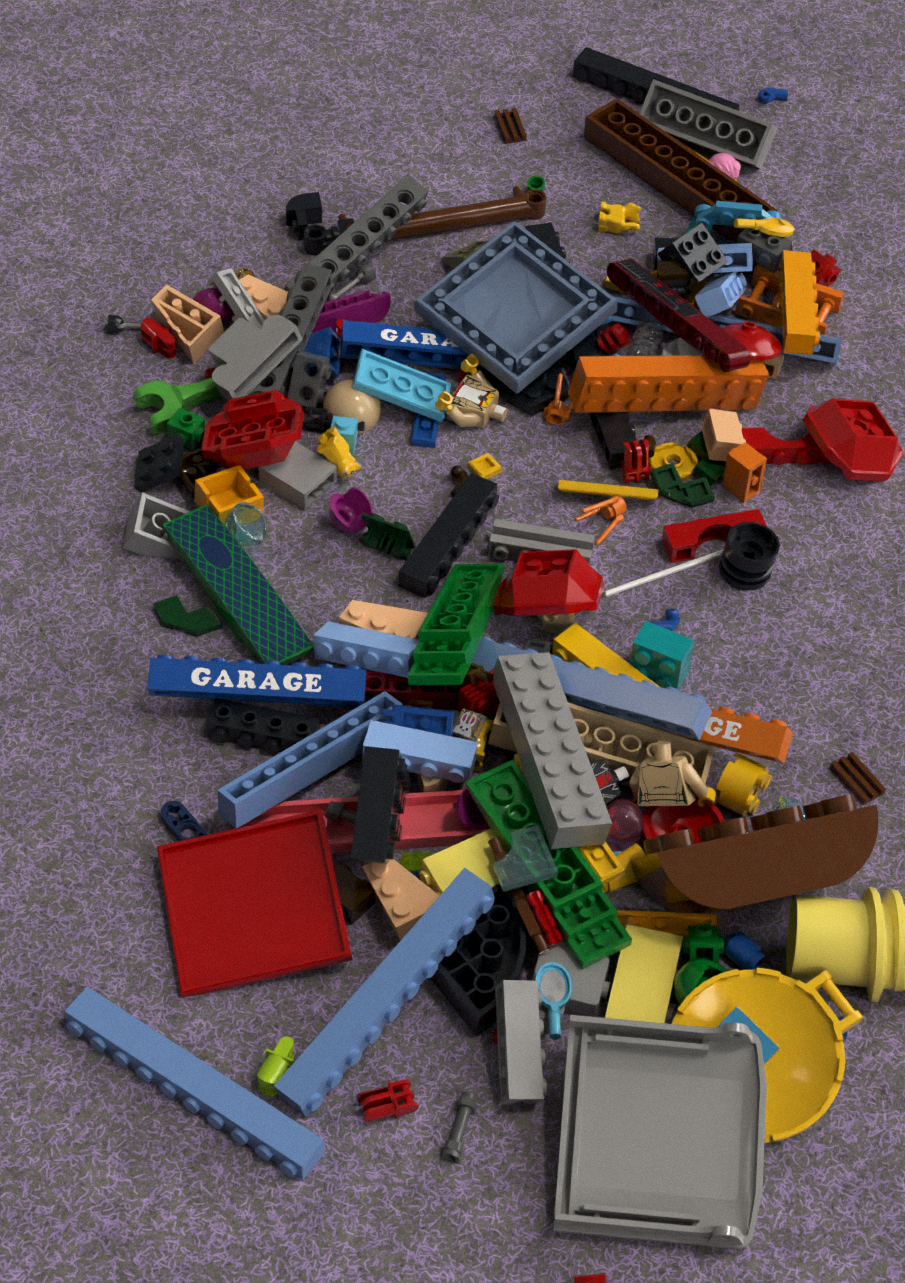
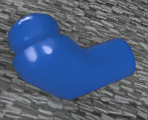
[758,87,788,103]
[650,608,680,631]

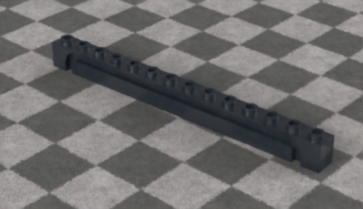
[525,223,640,470]

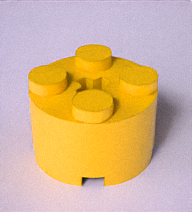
[715,752,772,816]

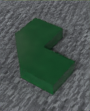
[686,431,726,486]
[650,463,715,508]
[153,595,221,637]

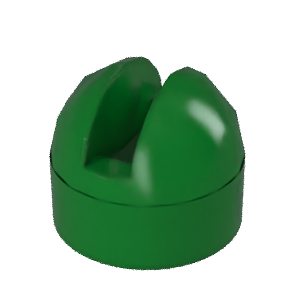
[527,175,545,191]

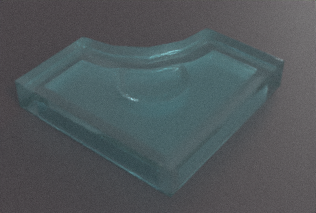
[494,825,558,892]

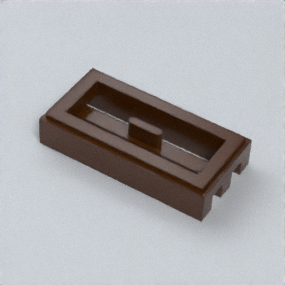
[494,108,527,144]
[830,752,886,805]

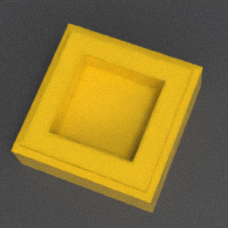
[468,453,502,479]

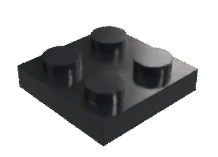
[134,434,185,492]

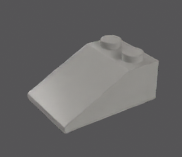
[122,493,190,559]

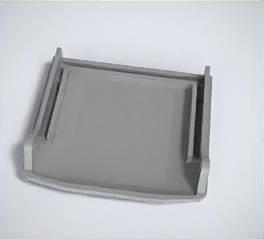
[553,1015,767,1249]

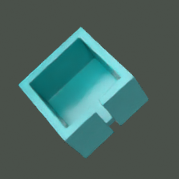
[630,621,694,690]

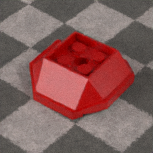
[201,390,304,470]
[802,398,904,482]
[493,549,604,616]

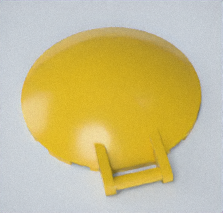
[671,968,864,1143]

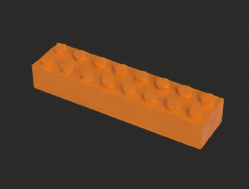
[568,355,769,413]

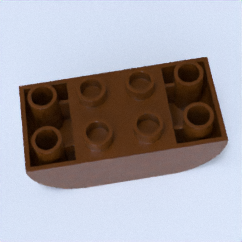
[630,794,878,914]

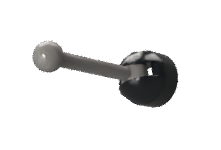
[108,314,165,334]

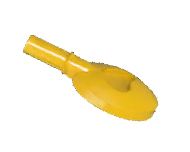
[734,218,795,237]

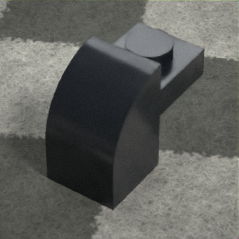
[286,192,322,241]

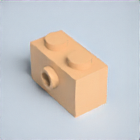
[701,409,746,462]

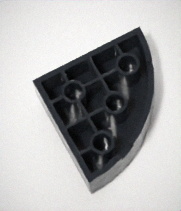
[351,746,411,864]
[430,881,527,1036]

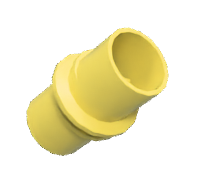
[786,887,905,1003]

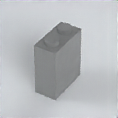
[258,441,337,510]

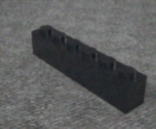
[398,473,499,598]

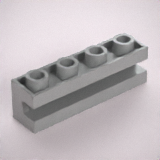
[489,519,595,565]
[495,980,547,1104]

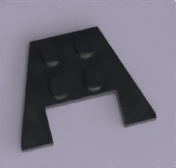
[482,361,569,414]

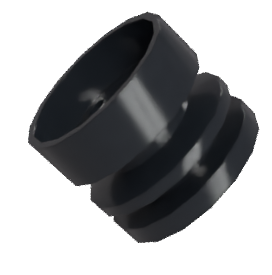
[718,522,780,590]

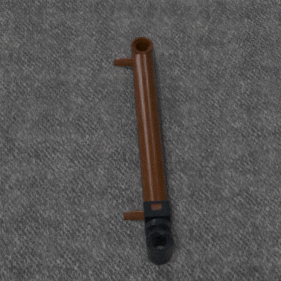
[304,186,546,256]

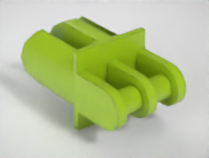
[257,1036,294,1096]

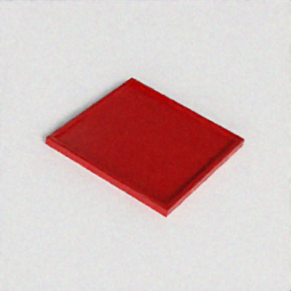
[157,809,353,998]

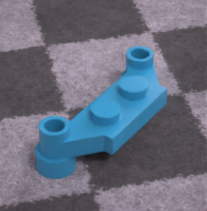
[694,201,781,230]

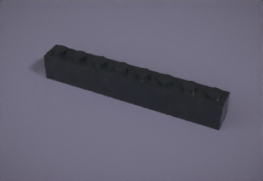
[573,47,740,111]

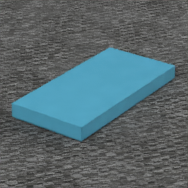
[352,349,451,422]

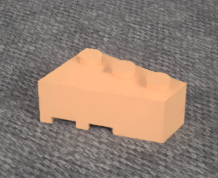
[239,275,288,319]
[151,284,224,364]
[339,600,428,640]
[362,859,439,941]

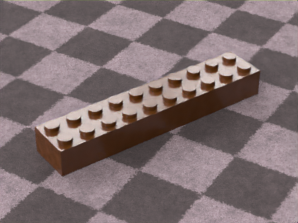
[584,98,777,240]

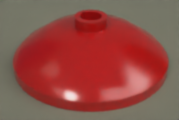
[721,321,782,361]
[642,796,725,844]

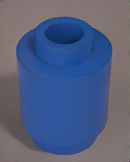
[723,932,766,970]

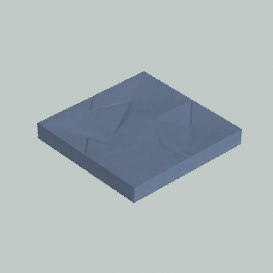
[414,221,618,394]

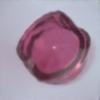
[606,799,644,851]

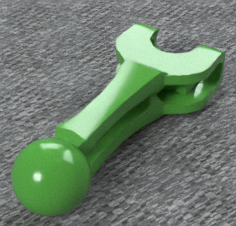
[132,378,224,435]

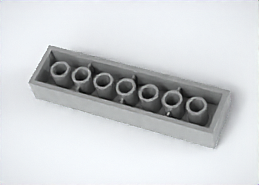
[493,652,612,849]

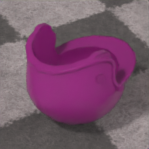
[193,284,234,323]
[329,487,373,533]

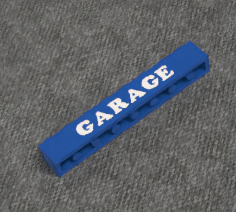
[340,320,487,371]
[147,654,367,707]

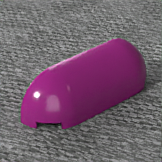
[312,290,391,333]

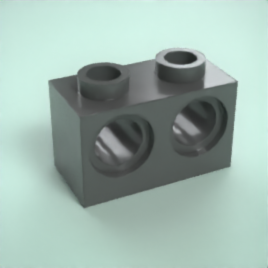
[288,351,332,407]

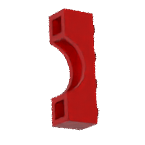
[741,427,831,465]
[662,509,767,563]

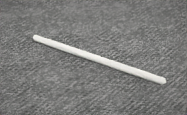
[603,549,724,597]

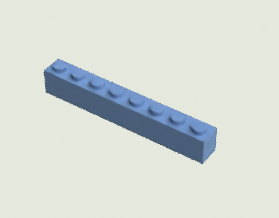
[217,691,403,829]

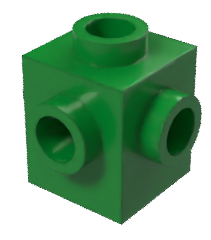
[166,408,205,451]
[682,923,724,964]

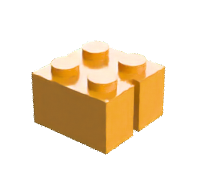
[194,465,264,530]

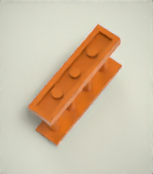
[735,265,844,335]

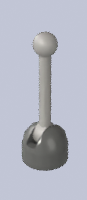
[328,263,376,301]

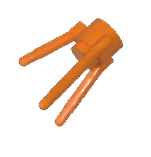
[542,373,573,425]
[574,495,627,545]

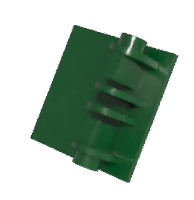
[361,513,416,559]

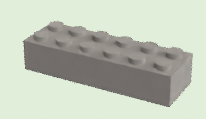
[639,79,778,169]

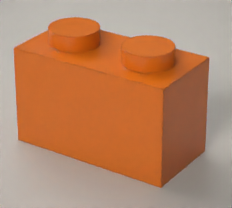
[722,442,767,503]

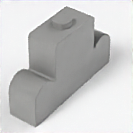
[208,315,303,400]
[532,934,611,1034]

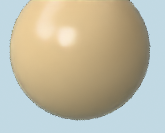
[323,379,381,434]

